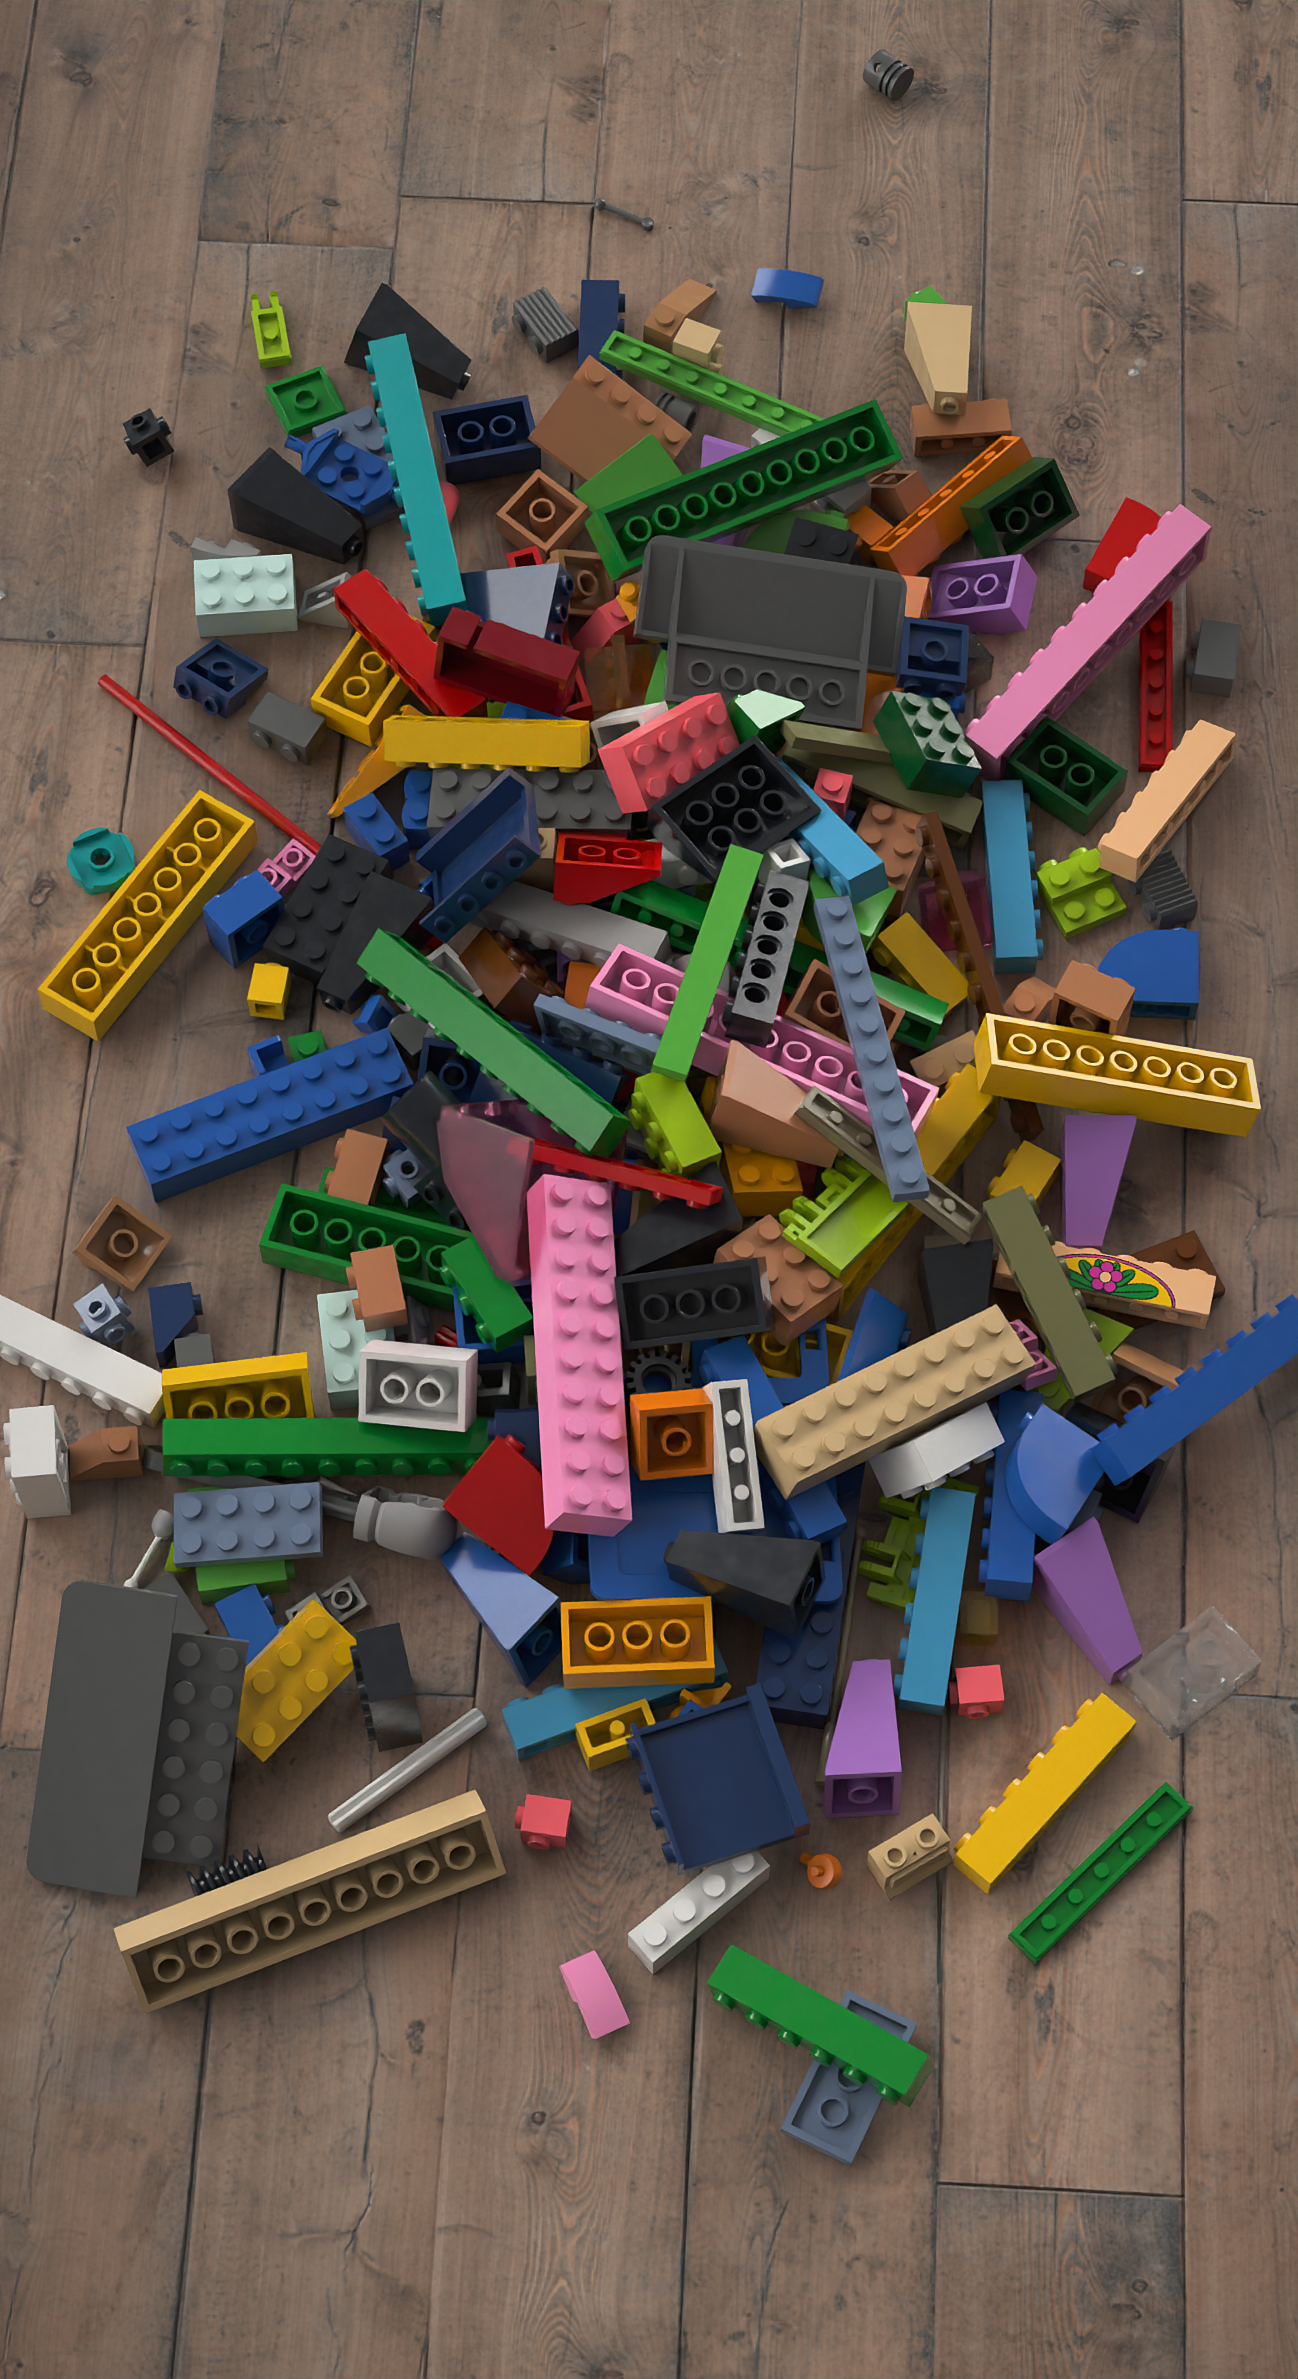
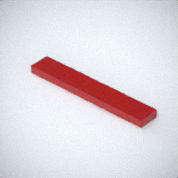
[1138,601,1173,772]

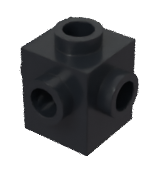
[123,408,175,467]

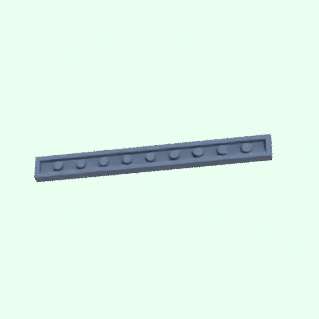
[813,896,930,1202]

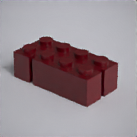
[433,607,580,718]

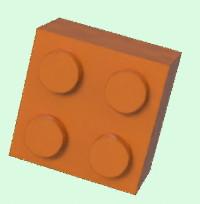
[630,1388,714,1481]

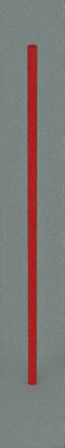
[98,674,460,956]

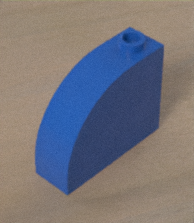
[1098,928,1199,1020]
[1005,1403,1104,1545]

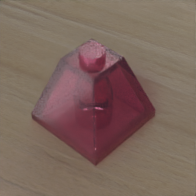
[917,869,992,952]

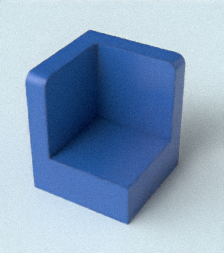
[247,1035,290,1077]

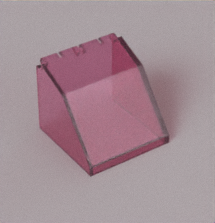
[436,1098,628,1281]

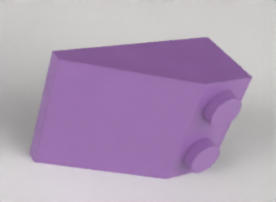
[928,554,1038,634]

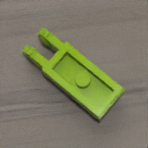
[250,291,292,369]

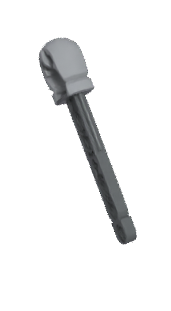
[142,1445,457,1560]

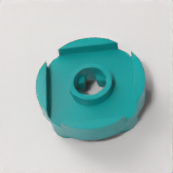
[67,828,136,895]

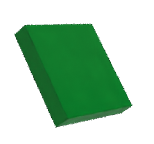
[264,365,347,438]

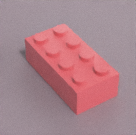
[598,693,740,813]

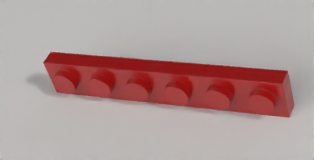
[509,1135,724,1209]

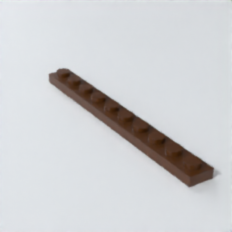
[915,811,1044,1143]

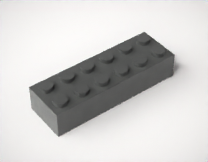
[427,768,638,844]

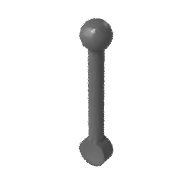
[594,198,654,231]

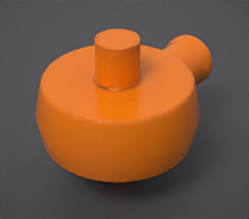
[799,1851,842,1890]

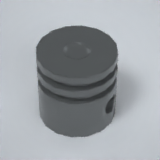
[863,49,914,101]
[653,391,699,433]

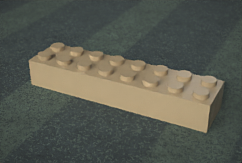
[753,1304,1036,1500]

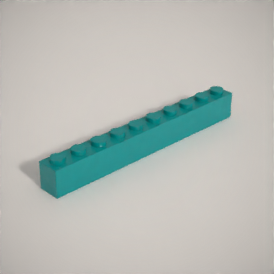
[365,333,468,626]

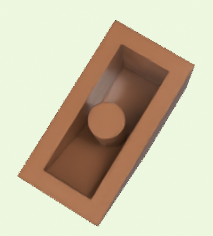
[868,470,931,521]
[1003,976,1056,1023]
[69,1426,144,1482]

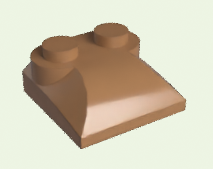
[545,549,615,617]
[73,1195,172,1293]

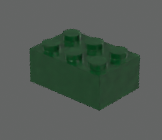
[959,457,1080,559]
[873,691,982,798]
[1004,717,1128,836]

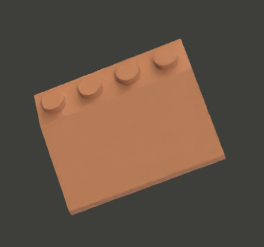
[527,355,692,482]

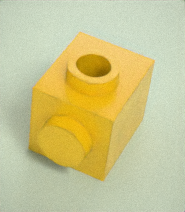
[247,963,292,1020]

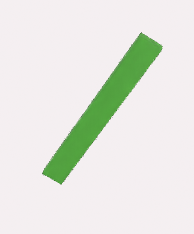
[599,330,824,436]
[651,844,764,1082]

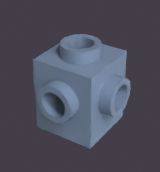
[381,1149,430,1210]
[73,1283,135,1347]

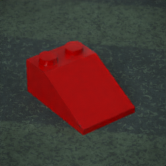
[553,834,663,906]

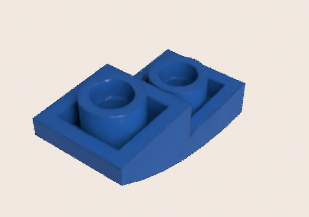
[751,268,824,309]

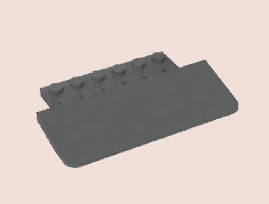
[633,535,907,732]
[26,1580,249,1898]

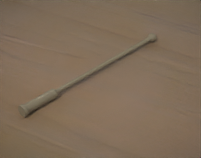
[814,1526,867,1786]

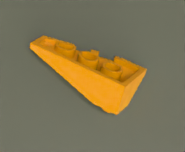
[327,704,425,818]

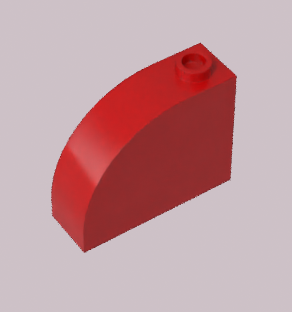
[1083,497,1171,615]
[442,1433,554,1576]

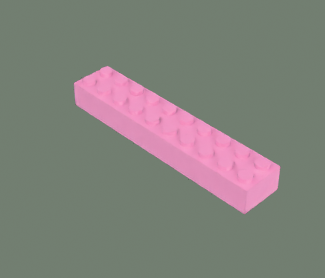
[964,504,1211,781]
[585,943,940,1140]
[526,1174,632,1537]

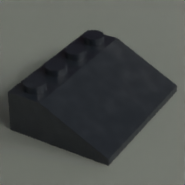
[645,735,821,884]

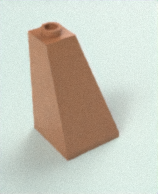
[708,1040,844,1169]

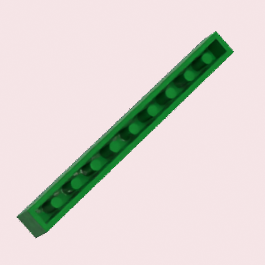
[610,880,949,1051]
[357,928,632,1157]
[162,1417,495,1478]

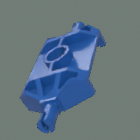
[284,428,398,515]

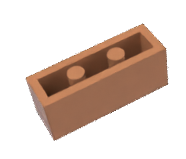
[910,399,1012,456]

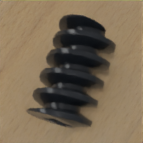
[186,1845,267,1897]

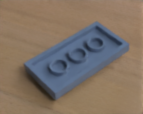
[312,405,405,530]
[533,994,662,1076]
[174,1482,323,1568]
[780,1990,917,2166]

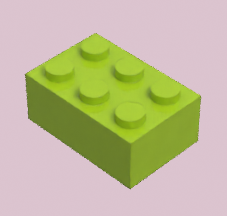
[628,1072,722,1179]

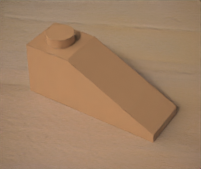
[643,278,717,354]

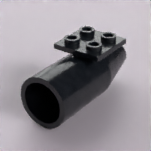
[379,1070,529,1235]

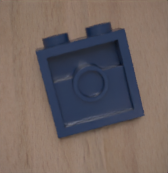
[896,616,969,700]
[173,638,269,719]

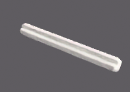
[328,1708,487,1832]

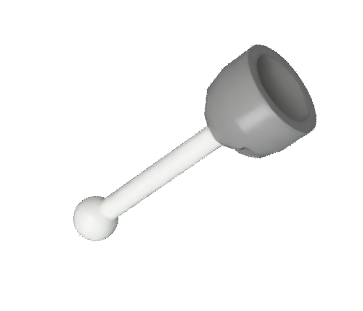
[124,1509,174,1588]

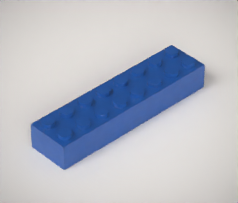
[126,1028,414,1203]

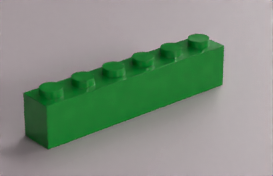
[707,1944,934,2107]

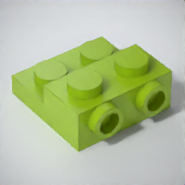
[1035,847,1127,939]

